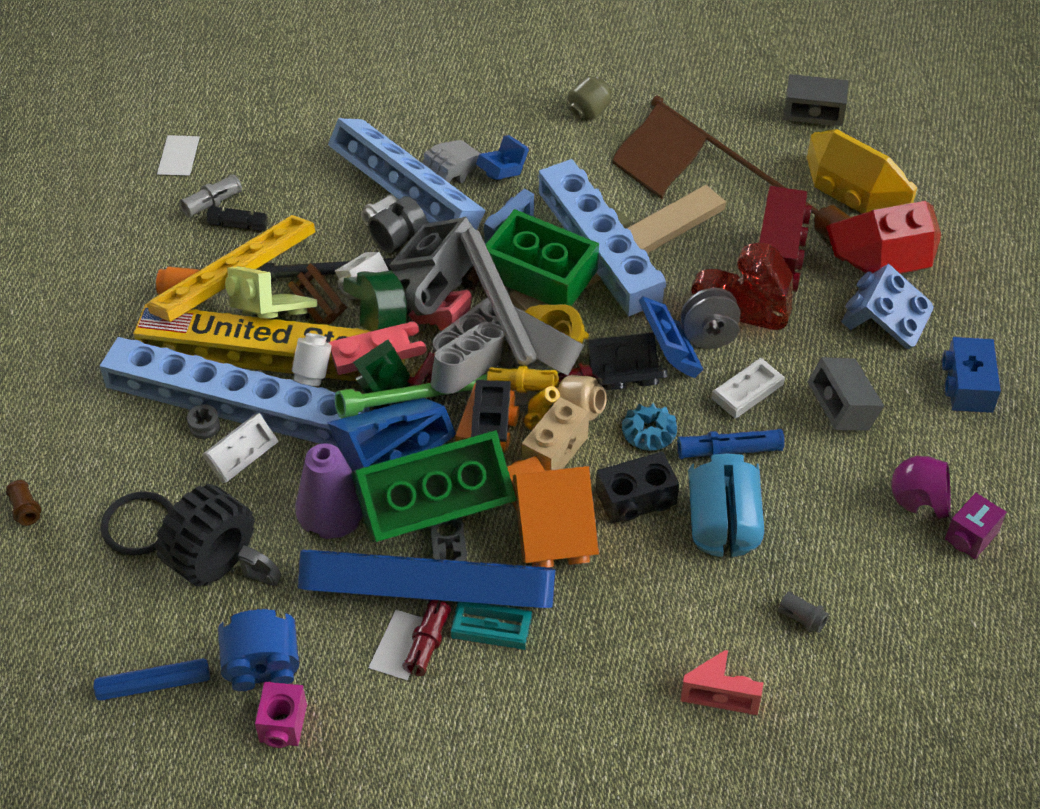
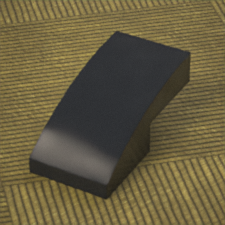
[471,380,511,442]

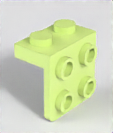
[225,266,317,318]

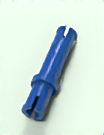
[677,429,785,459]

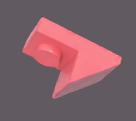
[408,290,472,331]
[680,650,763,715]

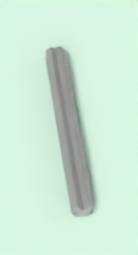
[461,228,536,366]

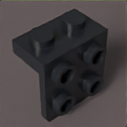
[587,332,668,390]

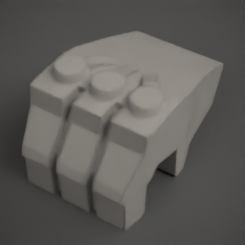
[422,140,481,183]

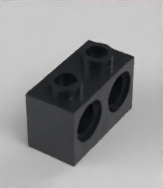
[596,451,679,524]

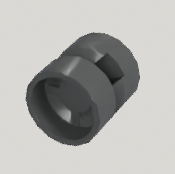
[368,196,427,253]

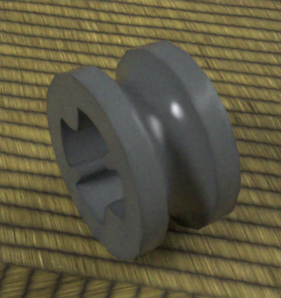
[187,404,220,439]

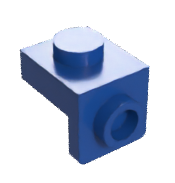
[476,135,529,180]

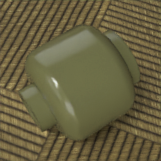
[568,76,611,120]

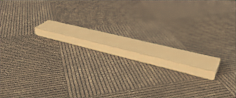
[510,185,726,311]

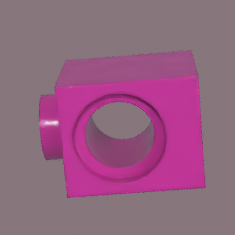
[255,682,307,748]

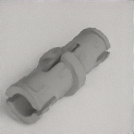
[179,174,242,218]

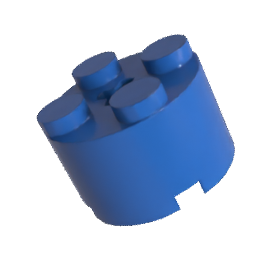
[218,609,299,691]

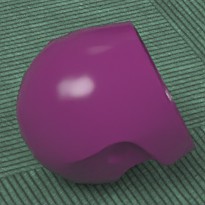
[891,455,951,519]

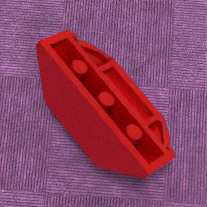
[826,201,942,274]

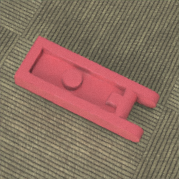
[329,322,427,375]

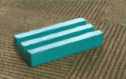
[451,602,532,650]

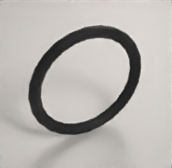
[100,491,173,555]

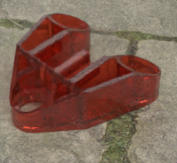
[691,243,793,330]

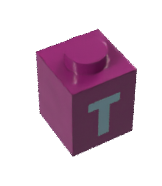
[945,492,1007,559]

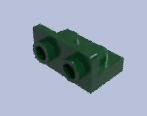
[353,339,410,410]

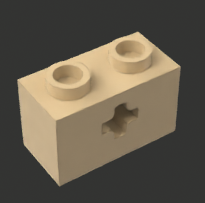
[522,397,589,471]

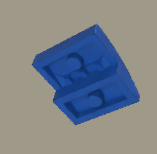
[638,296,704,378]

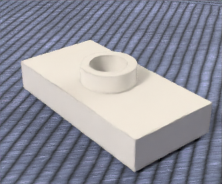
[712,358,785,419]
[202,413,279,483]

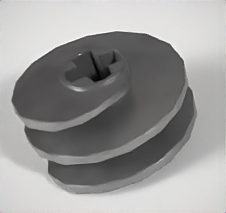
[680,288,741,349]

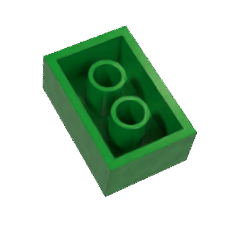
[485,209,599,306]

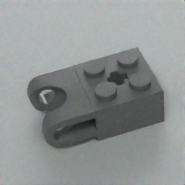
[389,217,473,316]

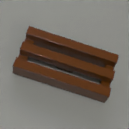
[288,263,348,325]

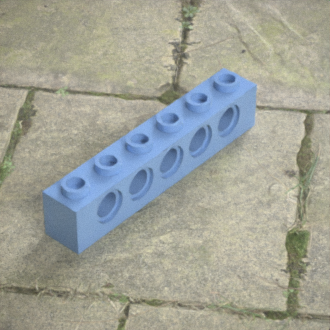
[328,118,486,230]
[539,159,666,316]

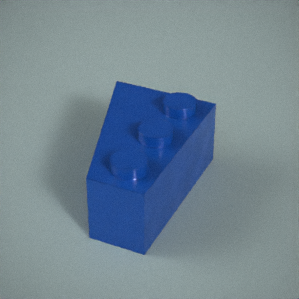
[327,398,456,472]

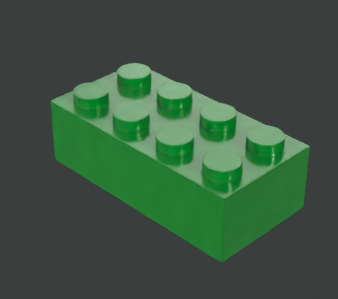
[351,430,517,543]

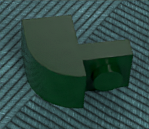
[343,271,407,331]

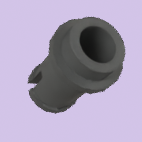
[778,591,829,633]

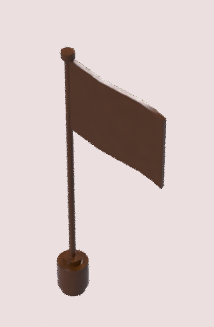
[613,95,851,241]

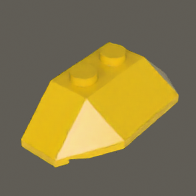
[807,129,917,214]

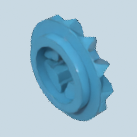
[622,403,677,451]

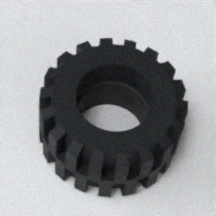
[155,484,255,587]

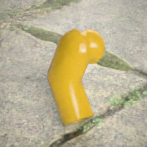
[524,386,560,430]

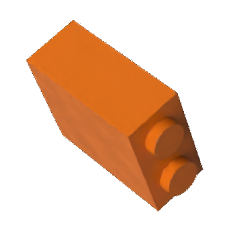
[513,466,599,568]

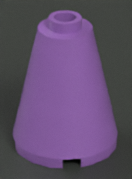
[295,443,363,539]

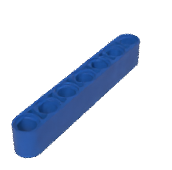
[298,550,556,608]

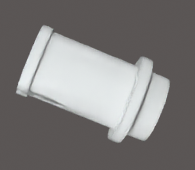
[361,194,399,226]

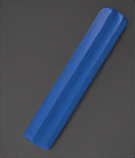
[93,658,210,700]

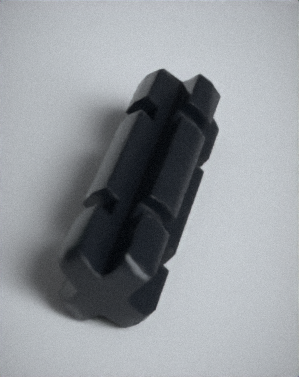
[206,206,268,231]

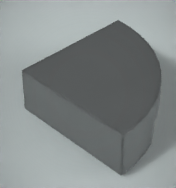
[238,545,282,586]

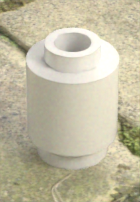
[292,333,332,386]

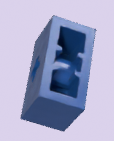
[942,337,1001,413]

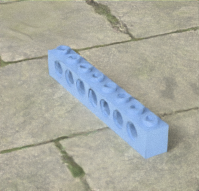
[100,337,370,449]

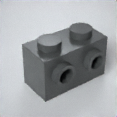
[783,74,848,126]
[807,357,884,430]

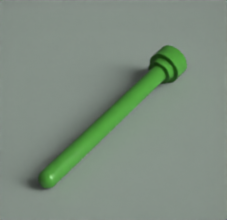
[335,374,487,419]

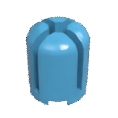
[688,453,765,557]

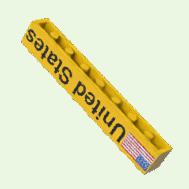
[133,304,406,382]

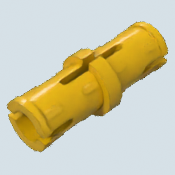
[487,366,559,393]

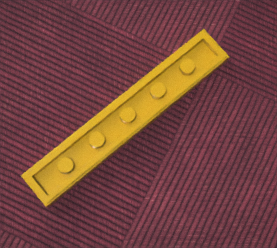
[147,215,316,322]

